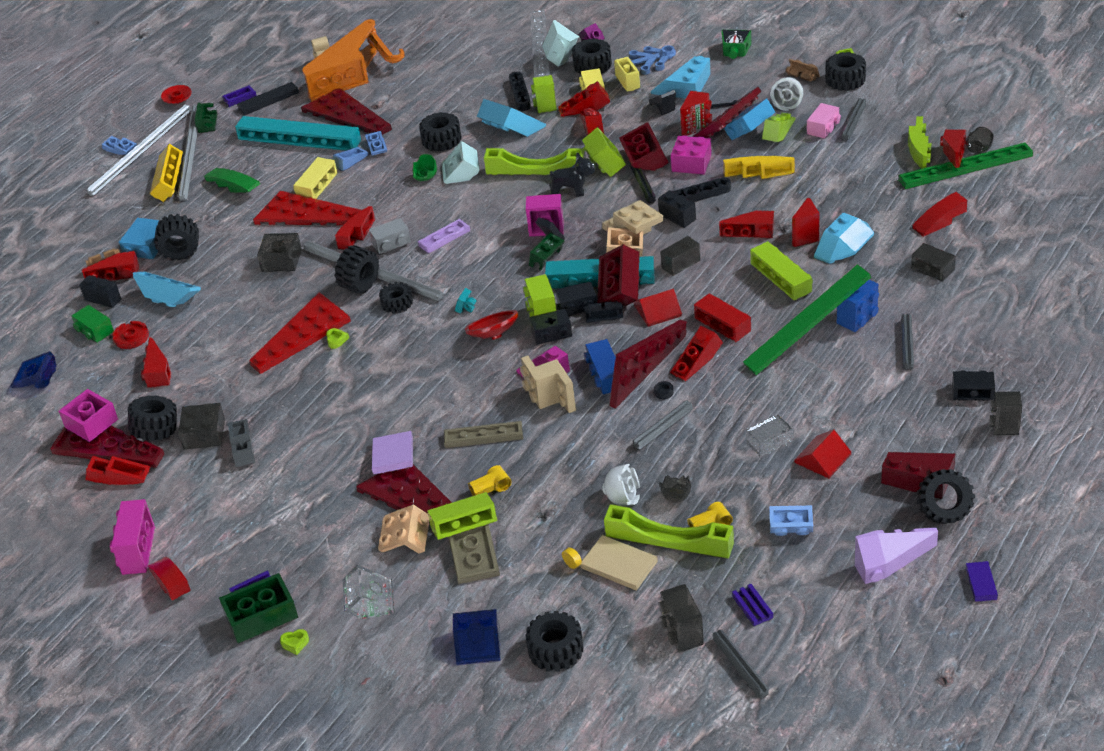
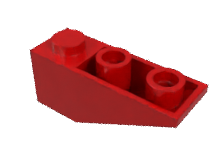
[558,81,610,117]
[579,108,604,135]
[719,210,774,238]
[82,251,139,281]
[670,326,723,381]
[141,337,171,388]

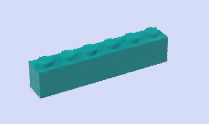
[545,256,655,289]

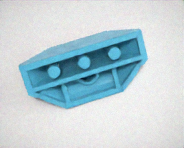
[814,213,874,264]
[133,271,201,307]

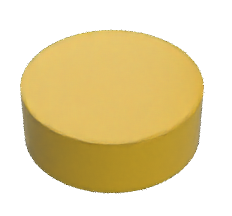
[561,547,582,569]

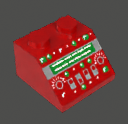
[680,91,712,136]

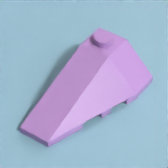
[855,528,938,584]

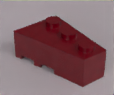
[881,452,956,499]

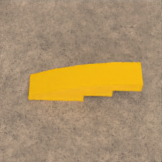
[723,156,795,179]

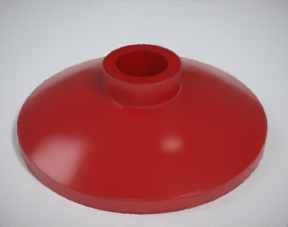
[161,85,192,104]

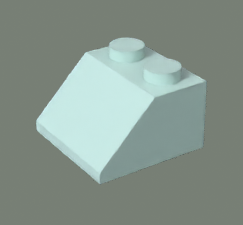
[542,20,579,67]
[441,141,480,184]

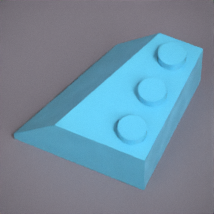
[651,56,711,99]
[476,99,546,137]

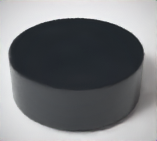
[654,381,674,399]

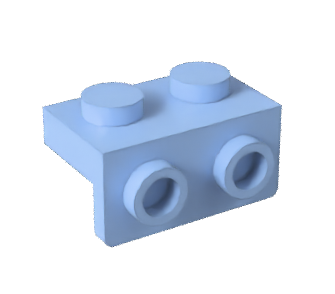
[769,505,813,536]

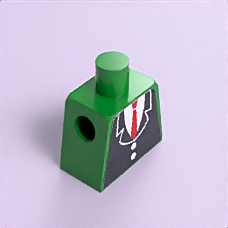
[722,30,751,59]

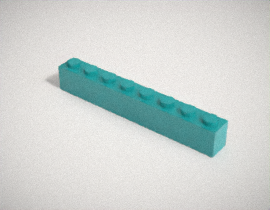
[235,116,361,151]

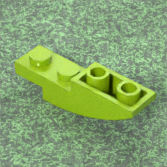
[908,116,932,169]

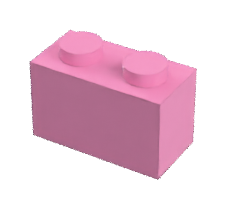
[807,103,841,139]

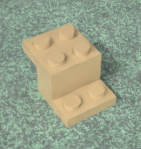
[602,200,663,235]
[520,356,576,413]

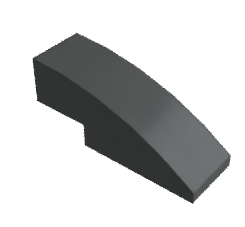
[228,419,255,467]

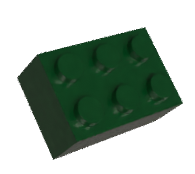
[219,573,299,643]

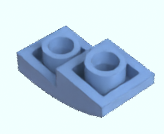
[365,131,387,156]
[102,136,137,155]

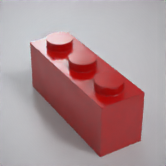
[694,293,751,342]

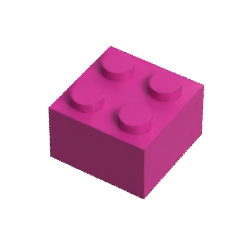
[671,136,712,175]
[526,194,564,237]
[58,389,118,442]

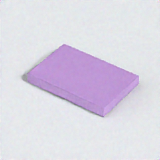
[372,431,413,474]

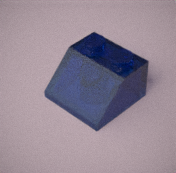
[453,609,501,665]

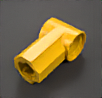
[468,465,512,496]
[687,502,733,528]

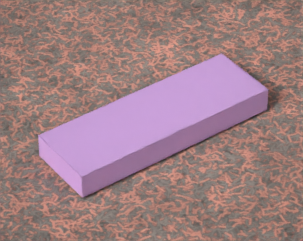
[418,219,470,254]

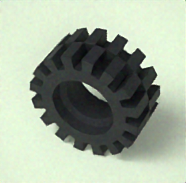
[379,282,413,314]

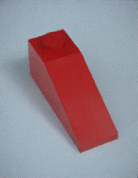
[940,130,966,168]

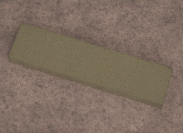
[444,421,523,448]

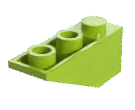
[762,112,796,142]

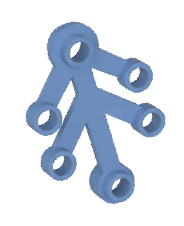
[629,45,676,75]

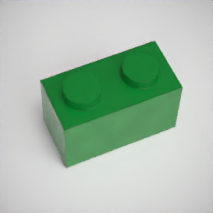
[71,305,114,343]

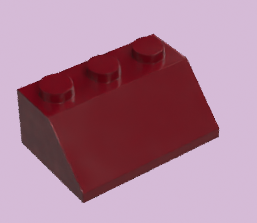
[619,122,669,171]
[597,244,640,306]

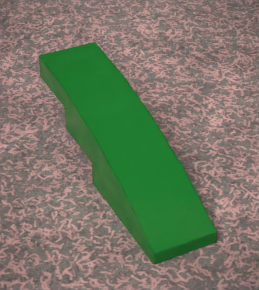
[204,168,260,193]

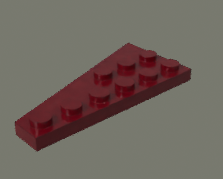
[693,87,762,138]
[301,88,392,135]
[609,319,687,409]
[50,425,165,468]
[356,464,452,524]

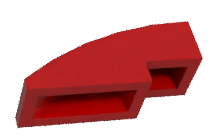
[912,192,968,237]
[335,206,375,250]
[85,456,150,485]
[148,556,191,601]

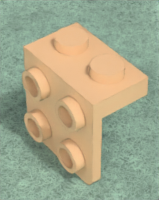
[378,505,429,554]

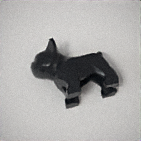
[549,152,595,197]

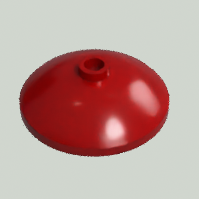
[465,310,518,340]

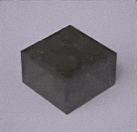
[257,233,302,272]
[178,403,225,450]
[658,584,704,653]

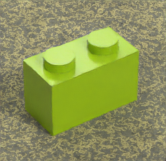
[531,75,557,113]

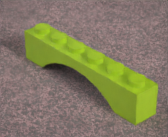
[484,148,586,175]
[604,504,734,559]

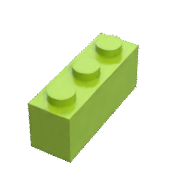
[427,492,497,540]

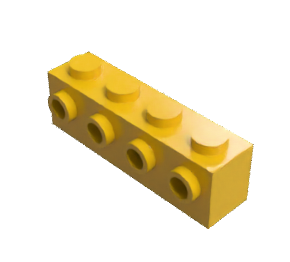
[150,144,183,202]

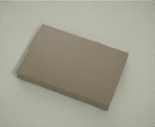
[449,524,500,584]

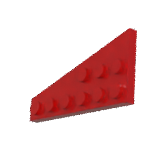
[253,191,361,225]
[249,292,351,374]

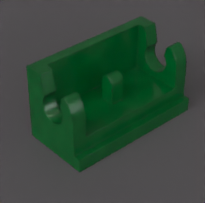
[195,102,218,133]
[529,233,565,270]

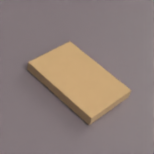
[581,535,658,591]

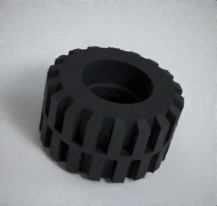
[572,39,612,74]
[825,52,866,91]
[419,112,462,152]
[154,214,199,260]
[334,245,379,294]
[127,395,177,441]
[917,469,975,524]
[525,611,584,672]

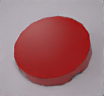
[112,321,149,349]

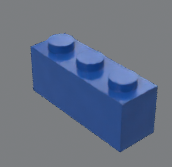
[583,339,616,394]

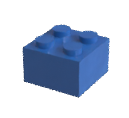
[837,280,879,332]

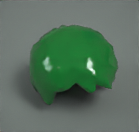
[412,154,437,181]

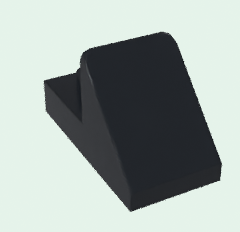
[649,90,676,115]

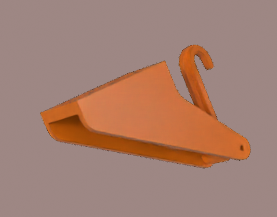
[302,19,405,102]

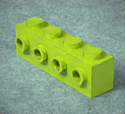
[750,241,813,301]

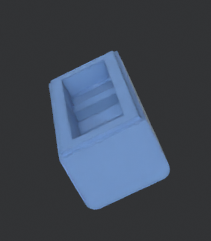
[333,147,368,171]

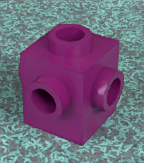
[578,23,605,41]

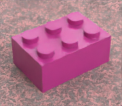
[110,499,155,575]

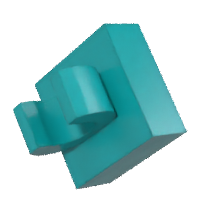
[454,288,477,314]

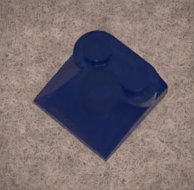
[10,351,57,389]

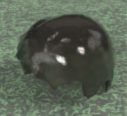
[966,127,994,154]
[659,475,691,503]

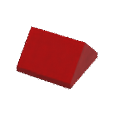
[792,198,820,247]
[634,289,682,327]
[794,429,851,479]

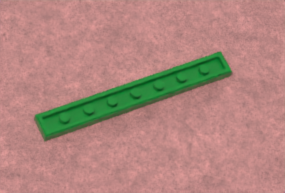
[898,142,1033,189]
[743,264,871,375]

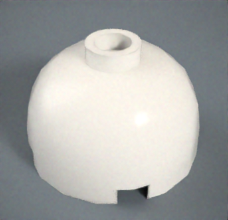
[770,77,803,111]
[602,464,640,506]

